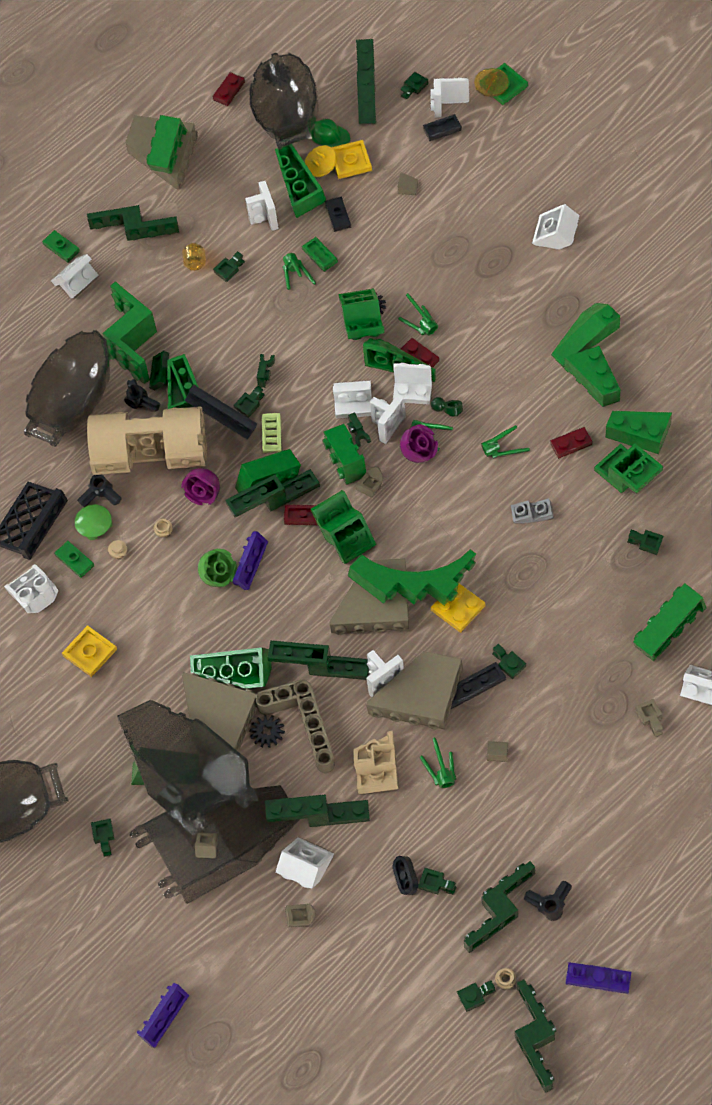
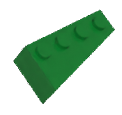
[275,141,326,219]
[633,583,707,662]

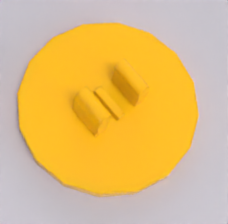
[305,145,337,178]

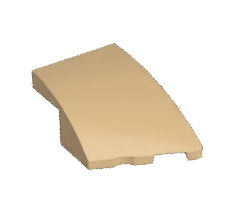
[354,731,398,794]

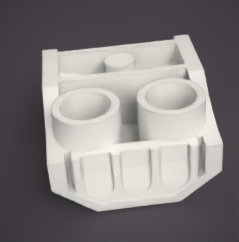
[4,564,58,613]

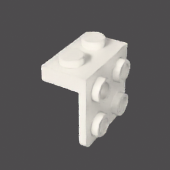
[431,78,469,118]

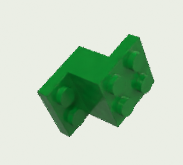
[338,288,384,340]
[594,443,663,494]
[310,490,377,564]

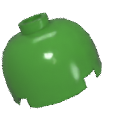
[198,549,237,587]

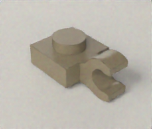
[635,699,663,737]

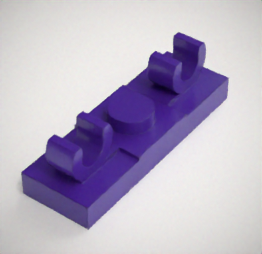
[232,531,268,590]
[566,962,631,994]
[137,983,189,1048]

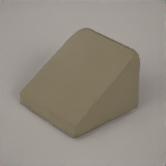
[398,173,418,195]
[487,741,508,762]
[195,833,218,858]

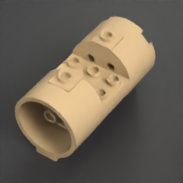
[87,407,207,475]

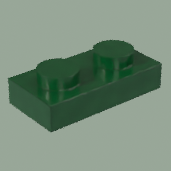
[149,350,169,391]

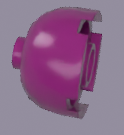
[400,424,438,463]
[181,468,220,505]

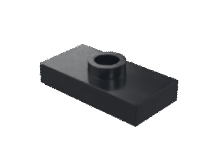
[423,114,462,141]
[325,196,351,232]

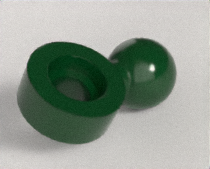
[431,397,463,417]

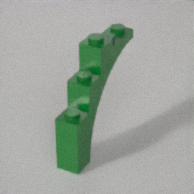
[348,549,476,606]

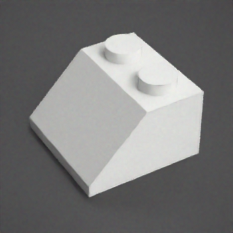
[532,204,579,249]
[276,837,334,889]

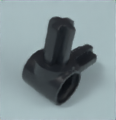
[124,379,161,412]
[77,474,122,507]
[524,881,572,921]

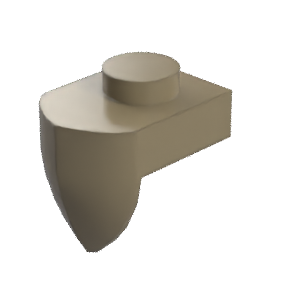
[356,466,383,498]
[285,904,316,928]

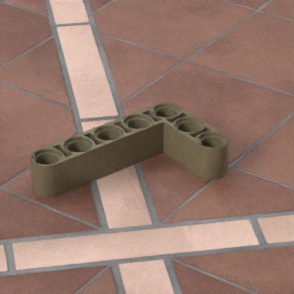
[256,679,335,773]

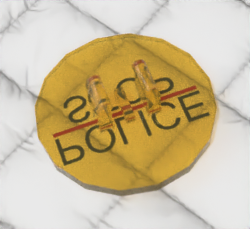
[474,68,509,97]

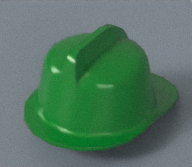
[310,119,351,147]

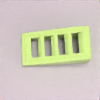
[262,413,281,453]

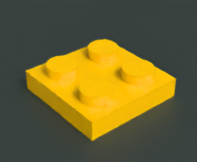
[331,140,372,179]
[431,583,486,633]
[62,625,117,677]

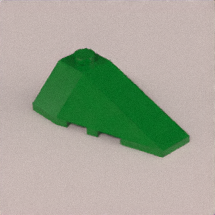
[551,303,620,367]
[363,338,436,382]
[190,647,272,689]

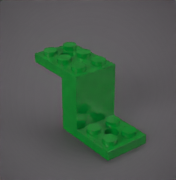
[102,281,157,384]

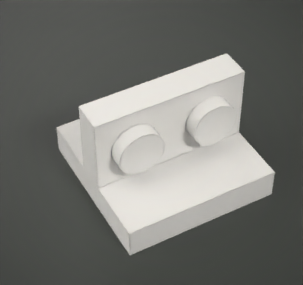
[245,181,278,231]
[51,254,98,298]
[333,381,372,419]
[370,394,406,444]
[367,650,404,697]
[680,665,712,705]

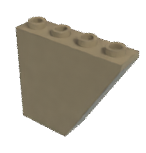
[125,115,198,189]
[330,558,409,635]
[366,651,463,730]
[182,672,257,764]

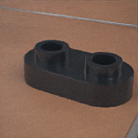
[392,856,418,895]

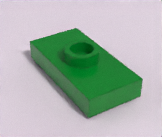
[42,230,80,263]
[302,237,338,272]
[54,541,94,578]

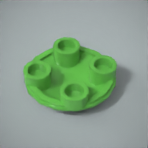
[75,504,112,540]

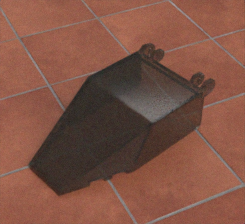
[117,700,258,835]
[129,785,300,904]

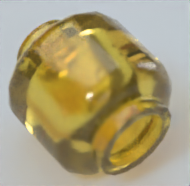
[182,243,206,271]

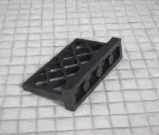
[184,385,257,440]
[0,482,68,560]

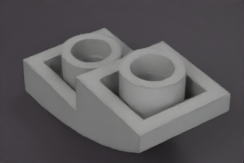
[511,498,554,523]

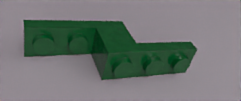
[356,39,376,124]
[87,205,179,241]
[225,469,320,518]
[268,640,369,680]
[265,794,370,827]
[464,861,535,953]
[515,979,557,1093]

